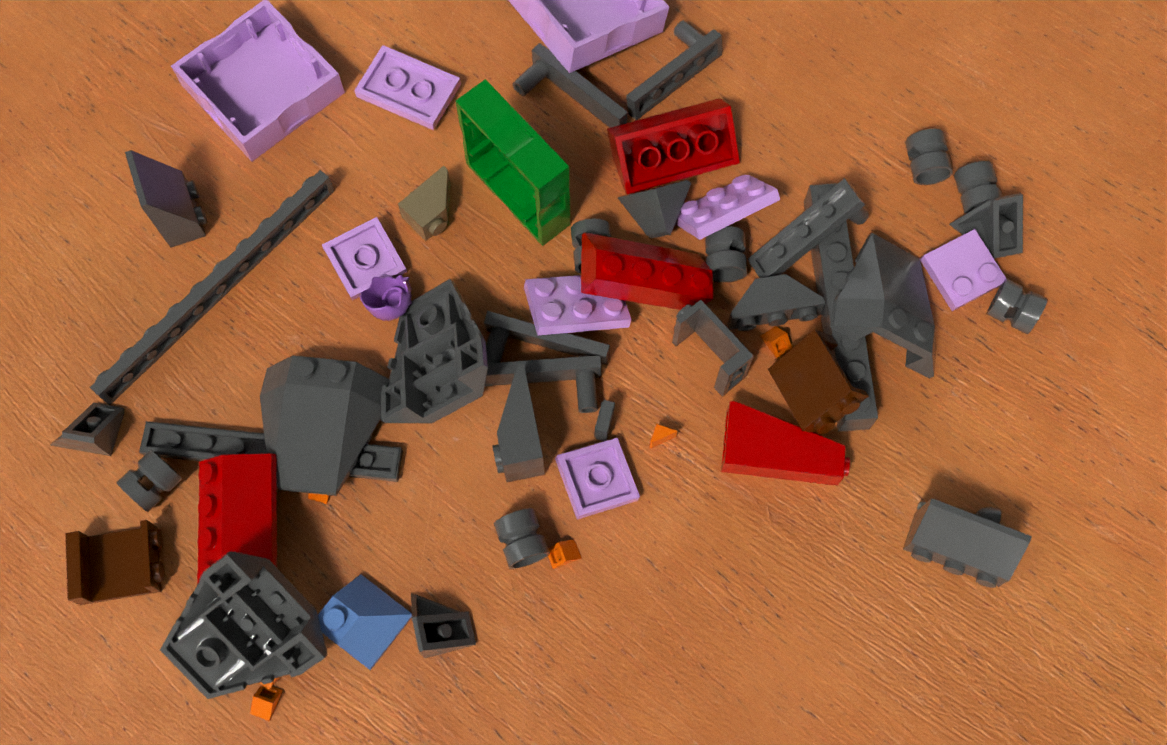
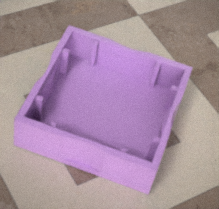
[171,0,345,162]
[508,0,669,73]

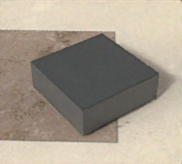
[594,400,615,441]

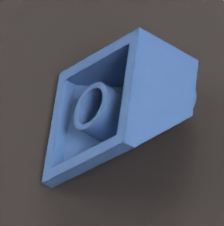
[318,574,412,670]

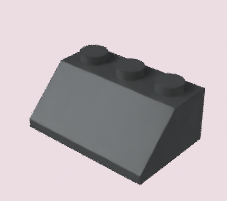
[903,498,1032,588]

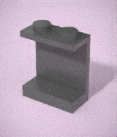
[672,300,754,397]

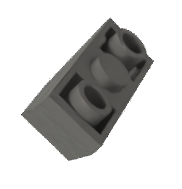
[727,274,825,331]

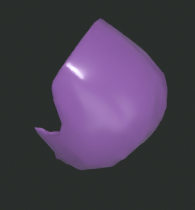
[360,275,412,321]

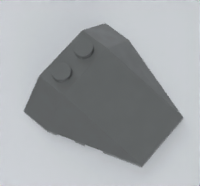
[830,233,936,379]
[381,279,488,423]
[260,355,389,496]
[160,551,327,699]

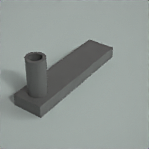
[626,20,722,120]
[512,43,628,128]
[748,178,869,278]
[484,311,610,365]
[485,355,601,413]

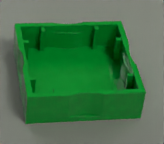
[455,79,570,246]

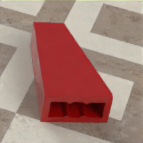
[721,401,850,486]

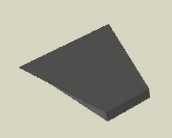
[618,180,691,238]
[949,193,1023,259]
[50,402,124,456]
[411,593,476,658]

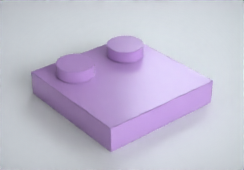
[322,217,407,300]
[920,229,1006,311]
[555,438,640,520]

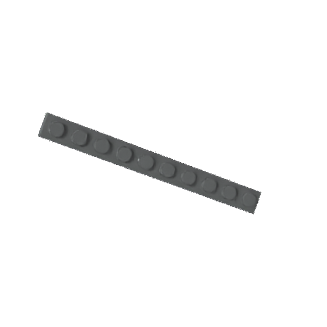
[89,170,334,405]

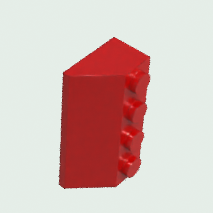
[607,98,740,194]
[581,232,713,310]
[197,453,277,583]

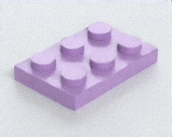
[354,45,461,130]
[675,175,780,240]
[524,275,631,336]

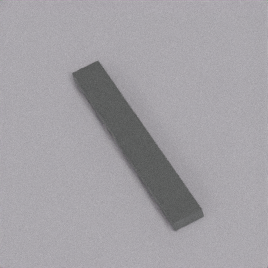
[139,421,403,482]

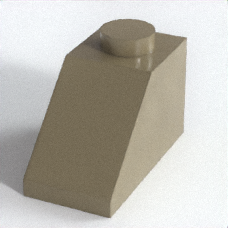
[398,166,451,241]

